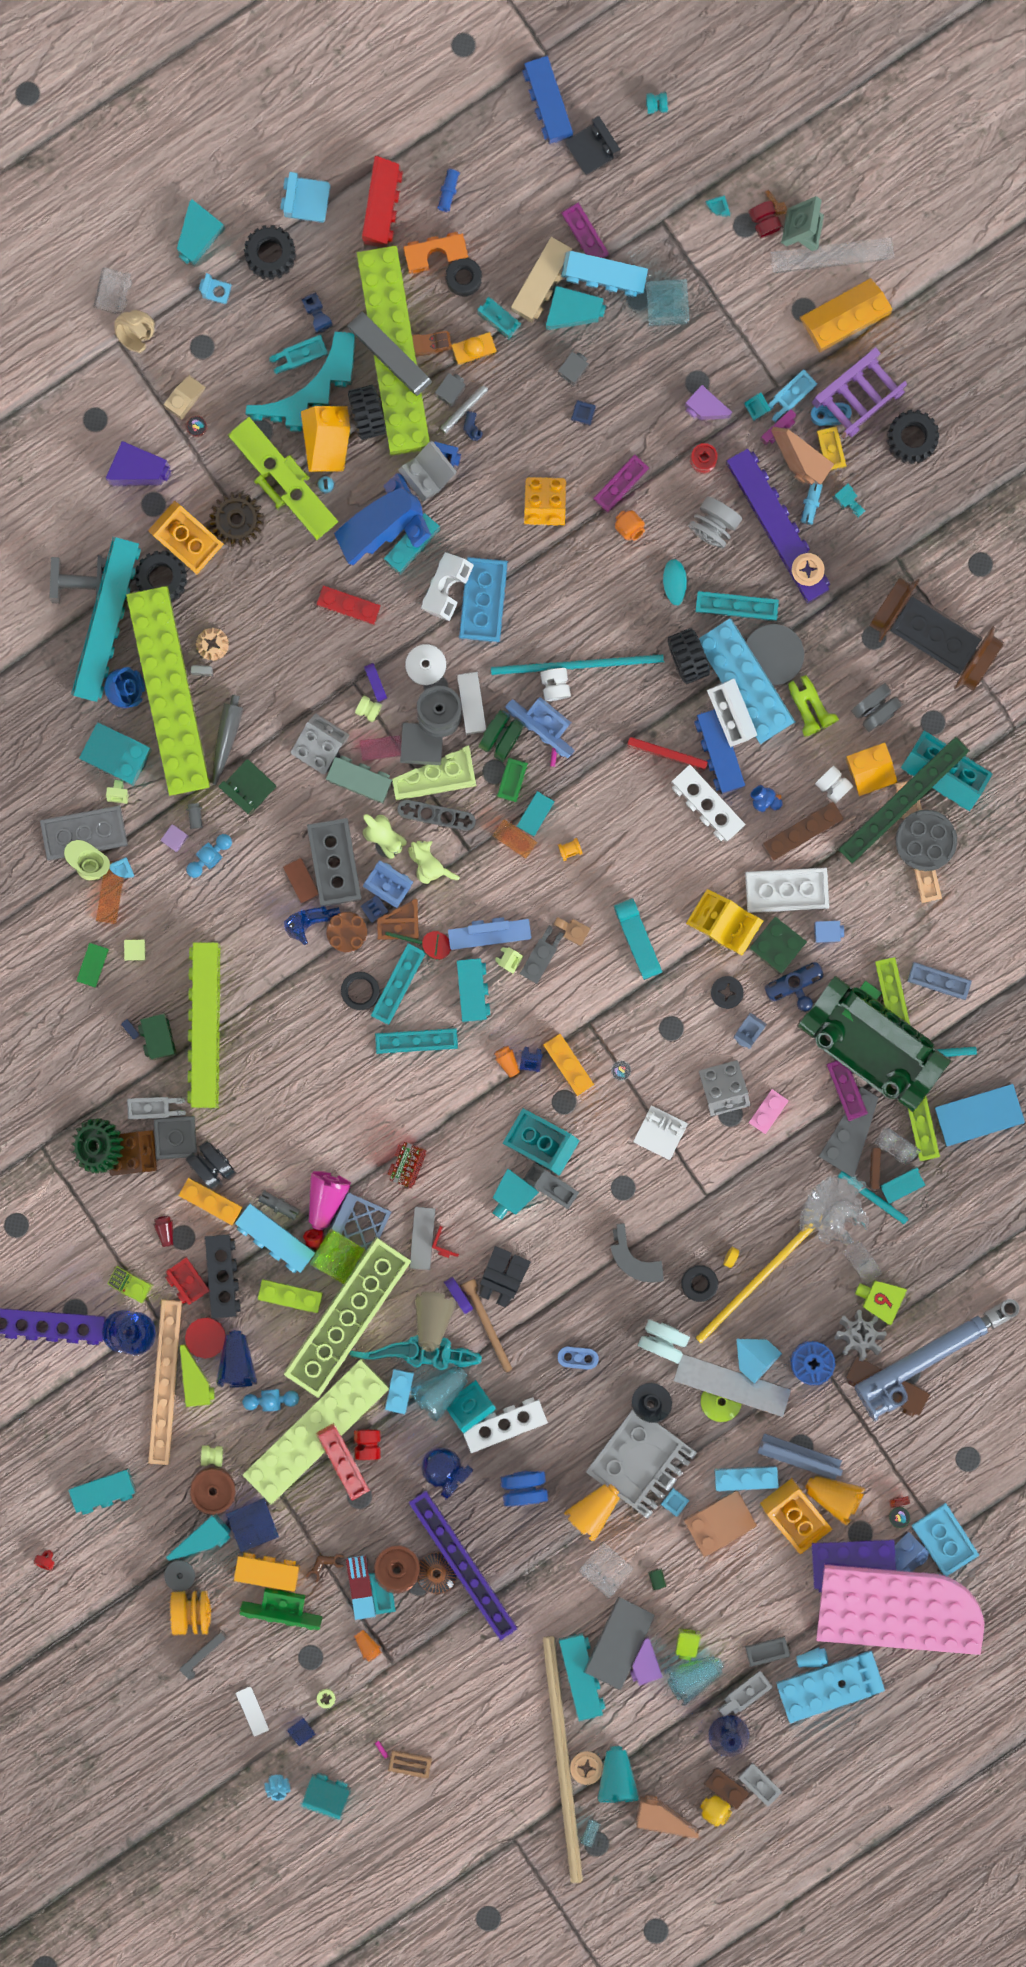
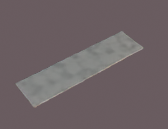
[674,1354,791,1417]

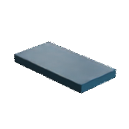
[459,557,508,643]
[935,1084,1025,1147]

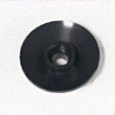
[632,1383,672,1423]

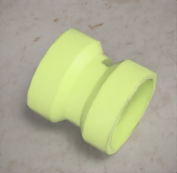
[355,696,382,722]
[201,1445,223,1467]

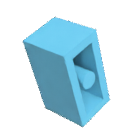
[385,1368,414,1414]

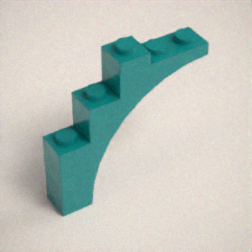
[246,331,356,432]

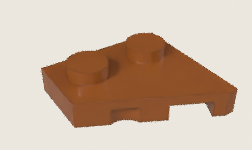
[377,899,419,940]

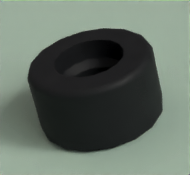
[446,258,482,297]
[681,1265,718,1302]

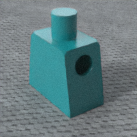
[492,1169,539,1220]

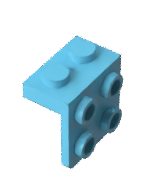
[280,172,330,222]

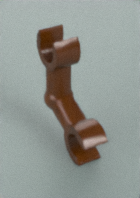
[306,1553,344,1583]

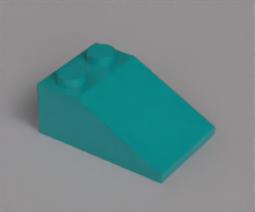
[79,722,152,786]
[503,1108,580,1176]
[166,1514,231,1560]
[301,1772,351,1820]

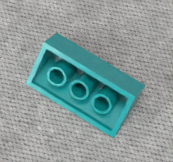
[901,730,993,811]

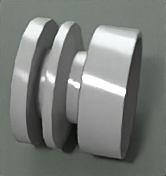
[688,496,742,549]

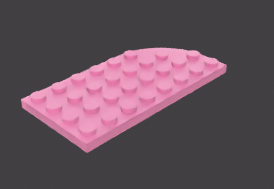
[816,1565,984,1655]

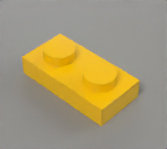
[817,426,846,471]

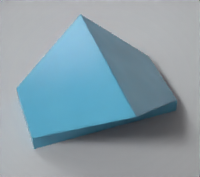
[736,1339,782,1384]

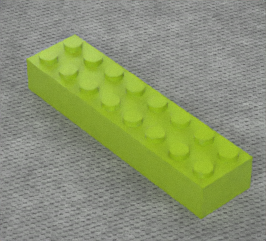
[187,943,220,1108]

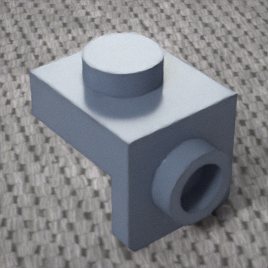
[733,1013,767,1049]

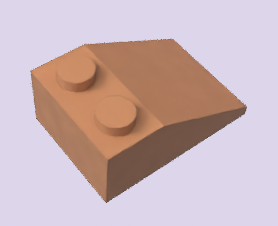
[771,427,834,485]
[684,1490,757,1557]
[636,1795,699,1839]

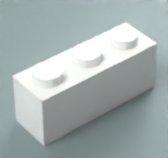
[707,679,757,747]

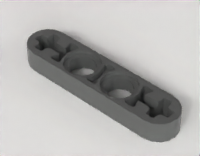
[398,800,476,831]

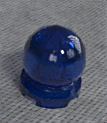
[421,1447,473,1500]

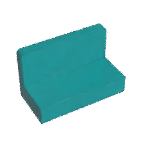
[880,1167,925,1204]

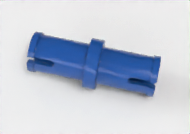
[437,169,460,212]

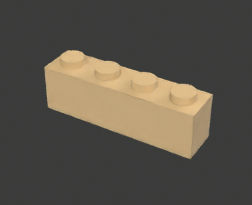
[511,237,572,323]

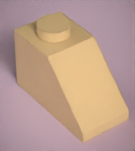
[164,376,206,420]

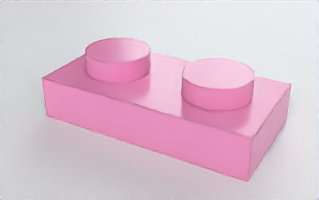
[748,1089,789,1134]

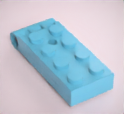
[776,1651,885,1723]

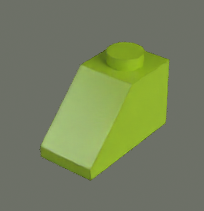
[675,1628,701,1660]

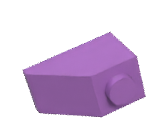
[685,385,732,420]
[630,1636,663,1686]

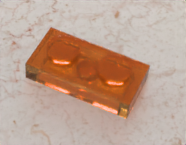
[493,819,538,859]

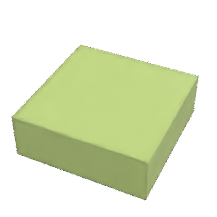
[124,940,145,961]

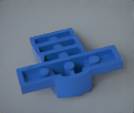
[334,473,431,565]

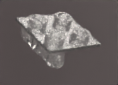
[874,1127,921,1165]
[579,1542,634,1599]

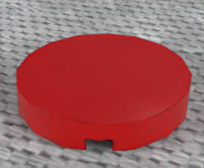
[185,1317,226,1359]

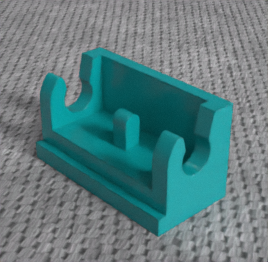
[477,297,521,340]

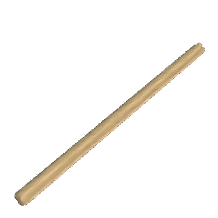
[543,1636,583,1883]

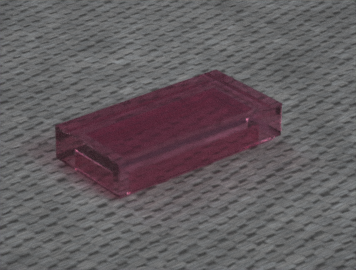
[360,735,401,761]

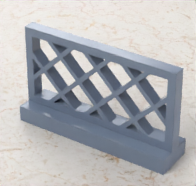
[312,1192,391,1281]
[757,1433,843,1480]

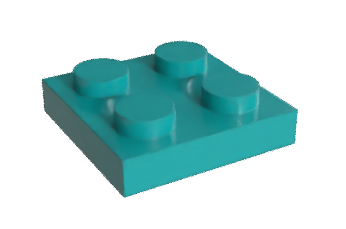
[443,1380,496,1434]

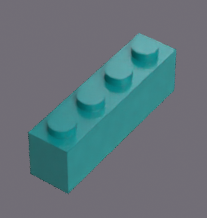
[559,1633,606,1721]

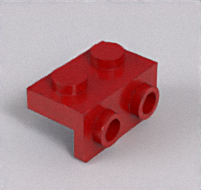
[165,1257,209,1305]

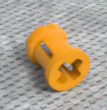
[557,837,583,861]

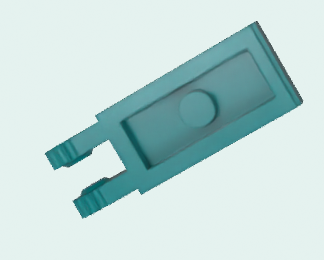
[269,335,328,374]

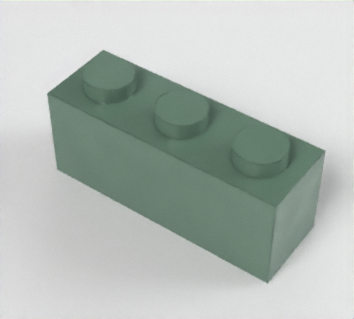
[326,755,392,804]

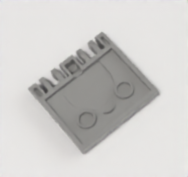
[586,1409,697,1518]

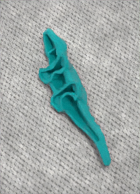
[349,1335,482,1370]

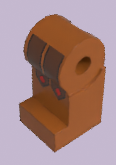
[412,331,452,357]

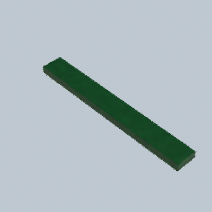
[838,736,970,864]

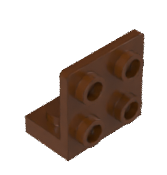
[109,1130,157,1176]

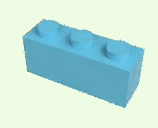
[714,1466,778,1491]

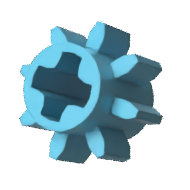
[264,1775,291,1801]

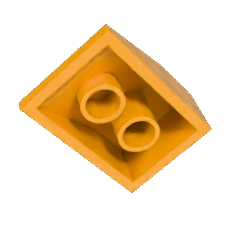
[301,406,350,472]
[148,500,224,574]
[760,1478,833,1555]

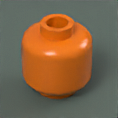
[615,510,645,541]

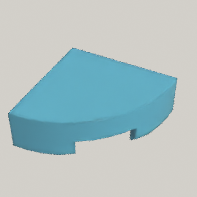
[109,857,135,878]

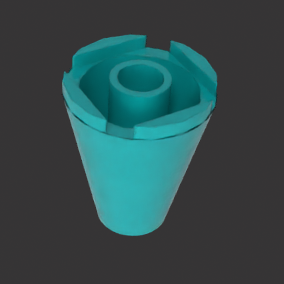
[598,1746,639,1803]

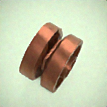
[190,1467,236,1515]
[374,1546,420,1594]

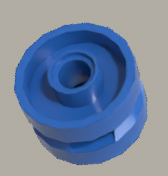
[500,1471,548,1506]

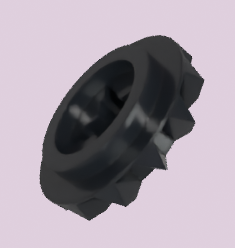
[711,976,744,1009]

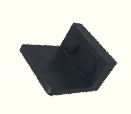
[565,115,621,176]

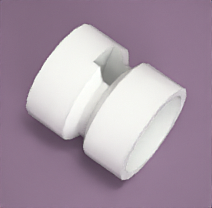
[540,668,571,701]
[815,766,853,803]

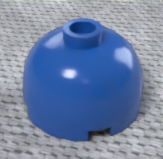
[104,667,145,708]

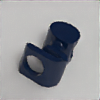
[301,292,333,334]

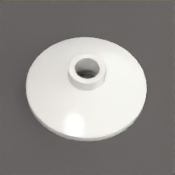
[406,644,446,685]

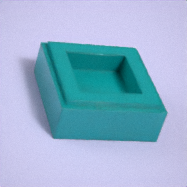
[744,392,771,421]

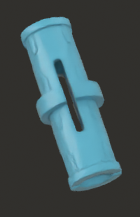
[800,483,823,525]

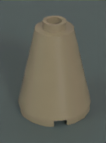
[415,1292,456,1352]

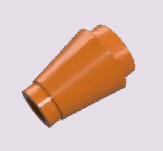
[494,1046,520,1078]
[354,1630,382,1662]

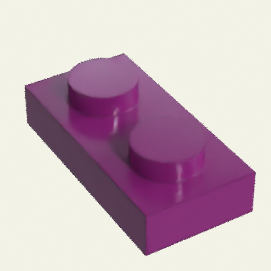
[760,409,796,445]

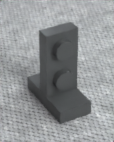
[523,1163,579,1209]

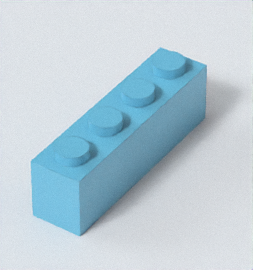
[561,251,648,297]
[235,1204,316,1273]

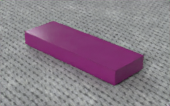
[561,202,609,258]
[593,454,649,513]
[827,1060,868,1121]

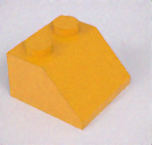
[845,743,897,797]

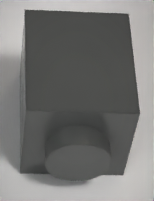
[558,351,589,386]
[435,373,466,408]

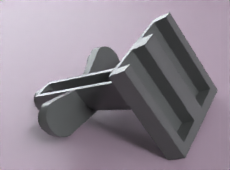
[49,555,130,604]

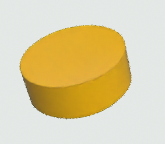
[723,1247,739,1268]

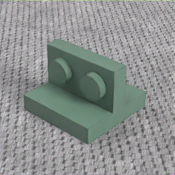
[781,196,824,251]

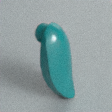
[663,559,687,606]

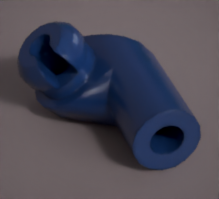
[463,411,483,441]

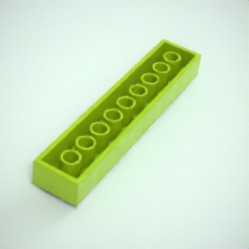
[357,246,430,456]
[126,586,210,796]

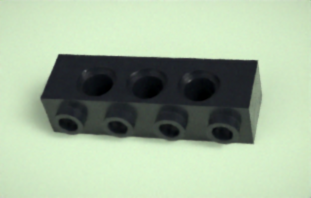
[205,1234,241,1319]

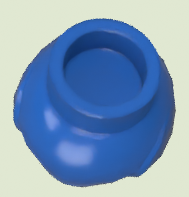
[750,785,783,812]

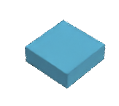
[661,1488,689,1517]

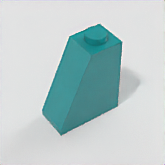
[177,199,225,266]
[546,286,606,330]

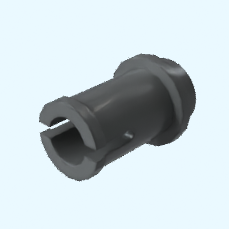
[186,803,203,829]

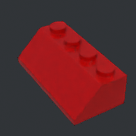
[362,156,403,248]

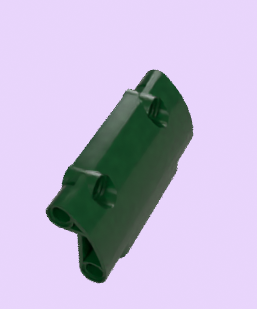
[798,976,951,1112]

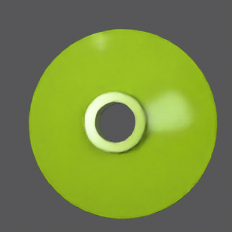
[701,1391,742,1422]

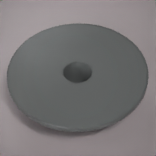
[164,1560,195,1591]

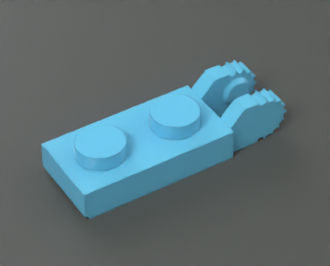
[768,369,818,422]

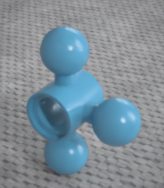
[186,834,232,878]
[242,1389,299,1412]

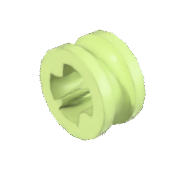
[317,1689,335,1708]

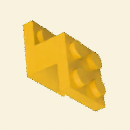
[686,889,763,955]

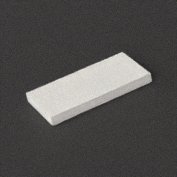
[745,868,829,913]

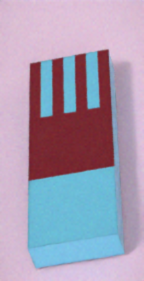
[346,1555,376,1620]

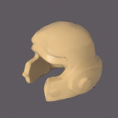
[114,310,155,353]

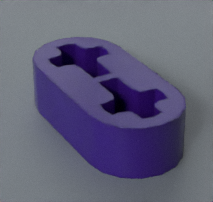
[364,663,387,702]
[444,1276,474,1314]

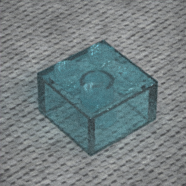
[645,279,689,327]

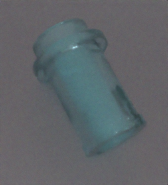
[580,1819,601,1847]

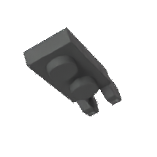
[520,925,564,984]

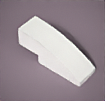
[457,672,486,735]

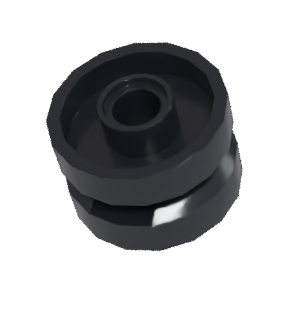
[186,1140,237,1192]

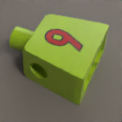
[855,1281,907,1325]

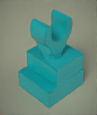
[832,483,865,517]

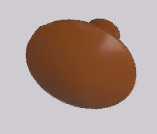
[326,912,367,952]

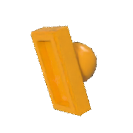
[452,332,497,365]

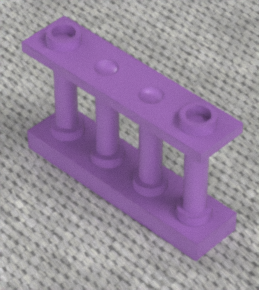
[812,347,907,439]

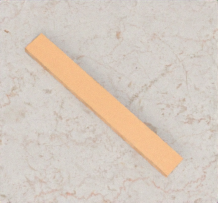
[148,1299,182,1465]

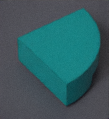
[705,195,731,217]

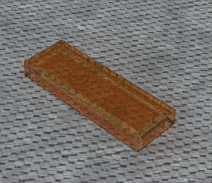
[96,861,124,924]

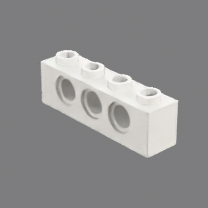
[671,765,746,843]
[464,1397,548,1453]

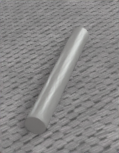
[440,384,488,433]

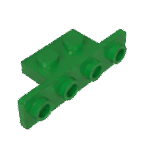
[239,1587,323,1630]

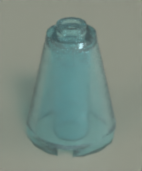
[410,1366,468,1422]
[664,1655,724,1706]

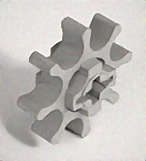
[834,1310,887,1361]

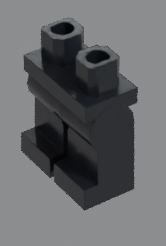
[479,1246,531,1308]

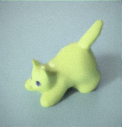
[363,814,407,859]
[408,841,460,884]

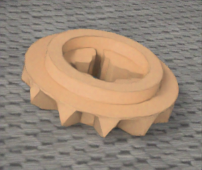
[792,553,825,586]
[196,627,229,660]
[570,1751,603,1785]

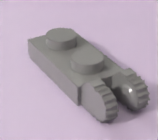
[127,1097,186,1119]

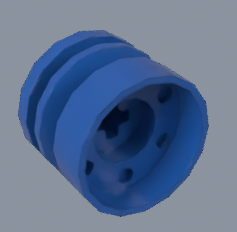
[790,1341,835,1385]

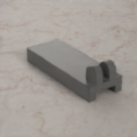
[179,1631,227,1680]

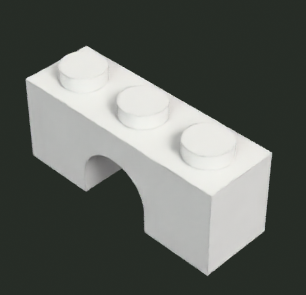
[421,552,474,621]

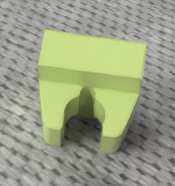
[106,780,129,804]
[495,947,523,974]

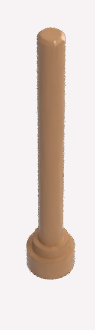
[460,1278,512,1372]

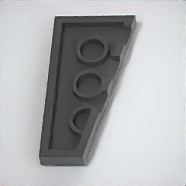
[818,1087,879,1178]

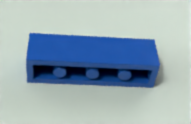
[522,56,573,144]
[694,710,745,794]

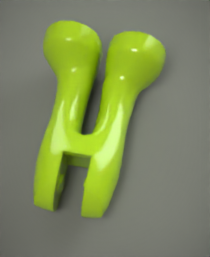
[788,675,839,737]

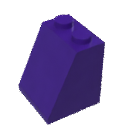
[106,441,171,486]

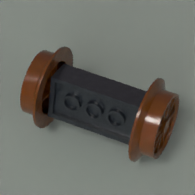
[869,577,1004,691]

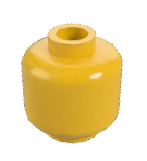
[700,1795,732,1827]

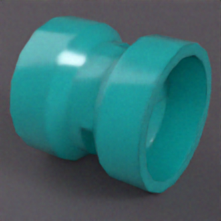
[646,92,668,114]

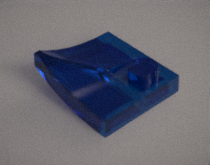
[226,1498,279,1552]

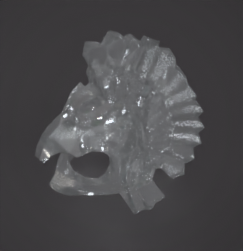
[799,1176,869,1245]

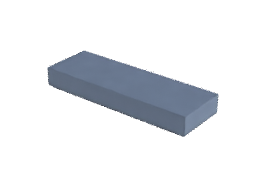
[907,962,972,1000]

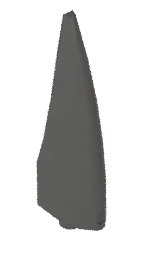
[213,695,244,785]

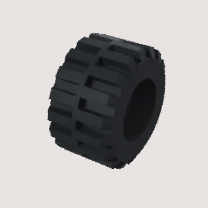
[244,225,296,280]
[348,384,386,440]
[887,410,940,464]
[135,551,187,603]
[668,628,710,684]

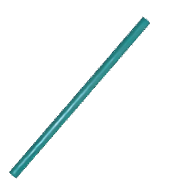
[491,654,664,675]

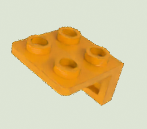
[524,477,566,525]

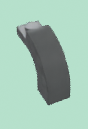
[610,1223,664,1283]

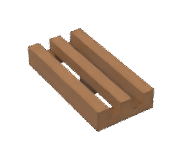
[388,1750,432,1779]

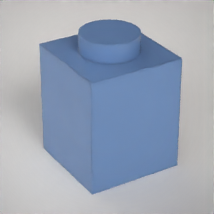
[814,921,844,943]

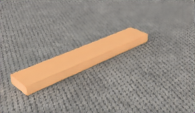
[895,781,942,903]

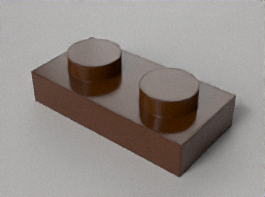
[704,1767,750,1809]

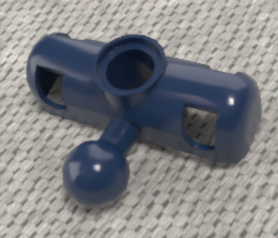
[764,962,824,1012]

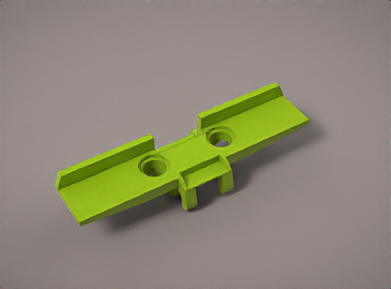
[227,417,338,540]

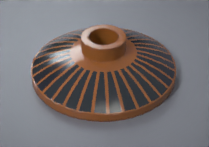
[417,1552,457,1594]

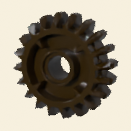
[209,492,264,547]

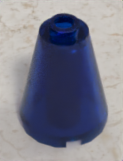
[216,1331,257,1388]
[708,1715,750,1757]

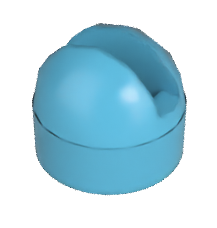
[318,476,334,493]

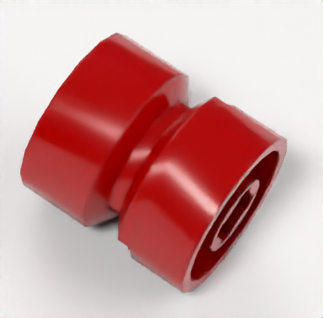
[690,443,718,474]
[354,1429,381,1460]

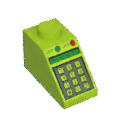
[107,1266,153,1303]

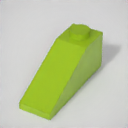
[180,1344,215,1407]

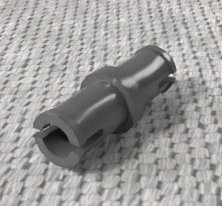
[258,1190,300,1221]

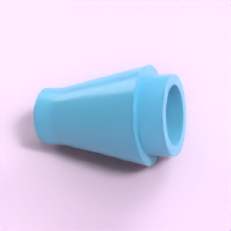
[797,1647,828,1668]

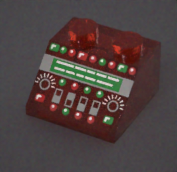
[387,1142,427,1189]

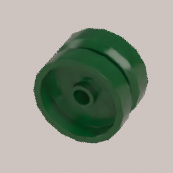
[478,709,525,762]

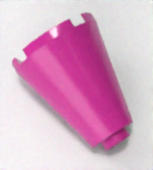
[309,1171,351,1230]

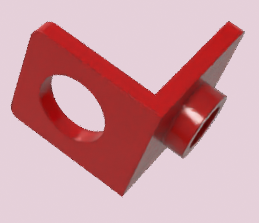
[432,1226,459,1258]

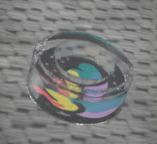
[611,1060,631,1081]

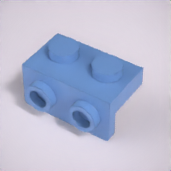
[363,860,413,908]
[895,1532,930,1572]

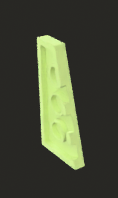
[392,745,476,800]

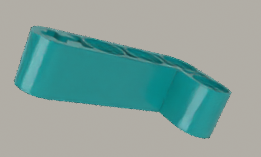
[613,898,663,980]

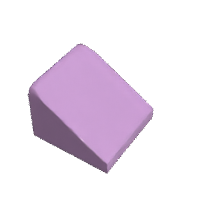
[160,824,189,852]

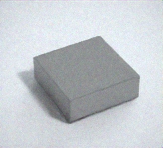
[191,665,213,676]

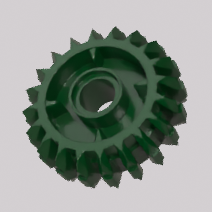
[71,1118,124,1174]

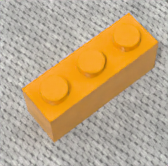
[543,1034,594,1096]
[178,1178,244,1225]
[234,1552,300,1592]

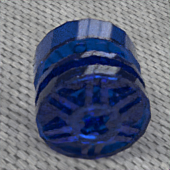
[102,1310,156,1355]

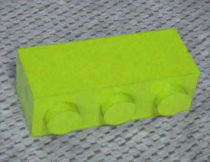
[257,1279,323,1313]

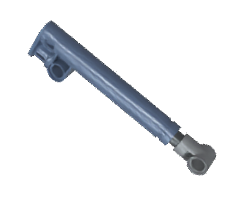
[854,1299,1020,1422]

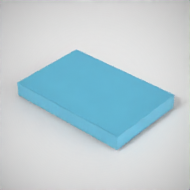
[911,1503,979,1577]

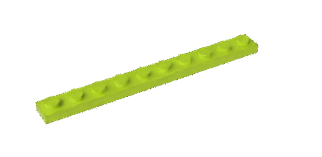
[875,957,940,1161]

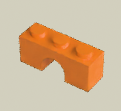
[404,232,468,275]

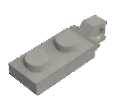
[719,1670,773,1716]

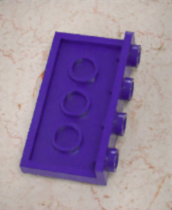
[812,1539,896,1593]

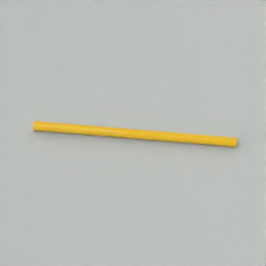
[695,1214,823,1343]

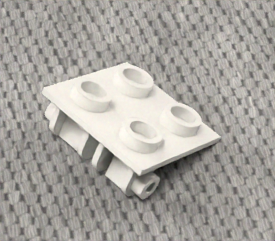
[633,1106,688,1160]

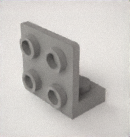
[398,441,457,502]
[291,713,350,774]
[699,1060,750,1117]

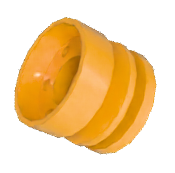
[170,1590,211,1635]

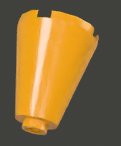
[805,1476,865,1525]
[564,1484,620,1541]

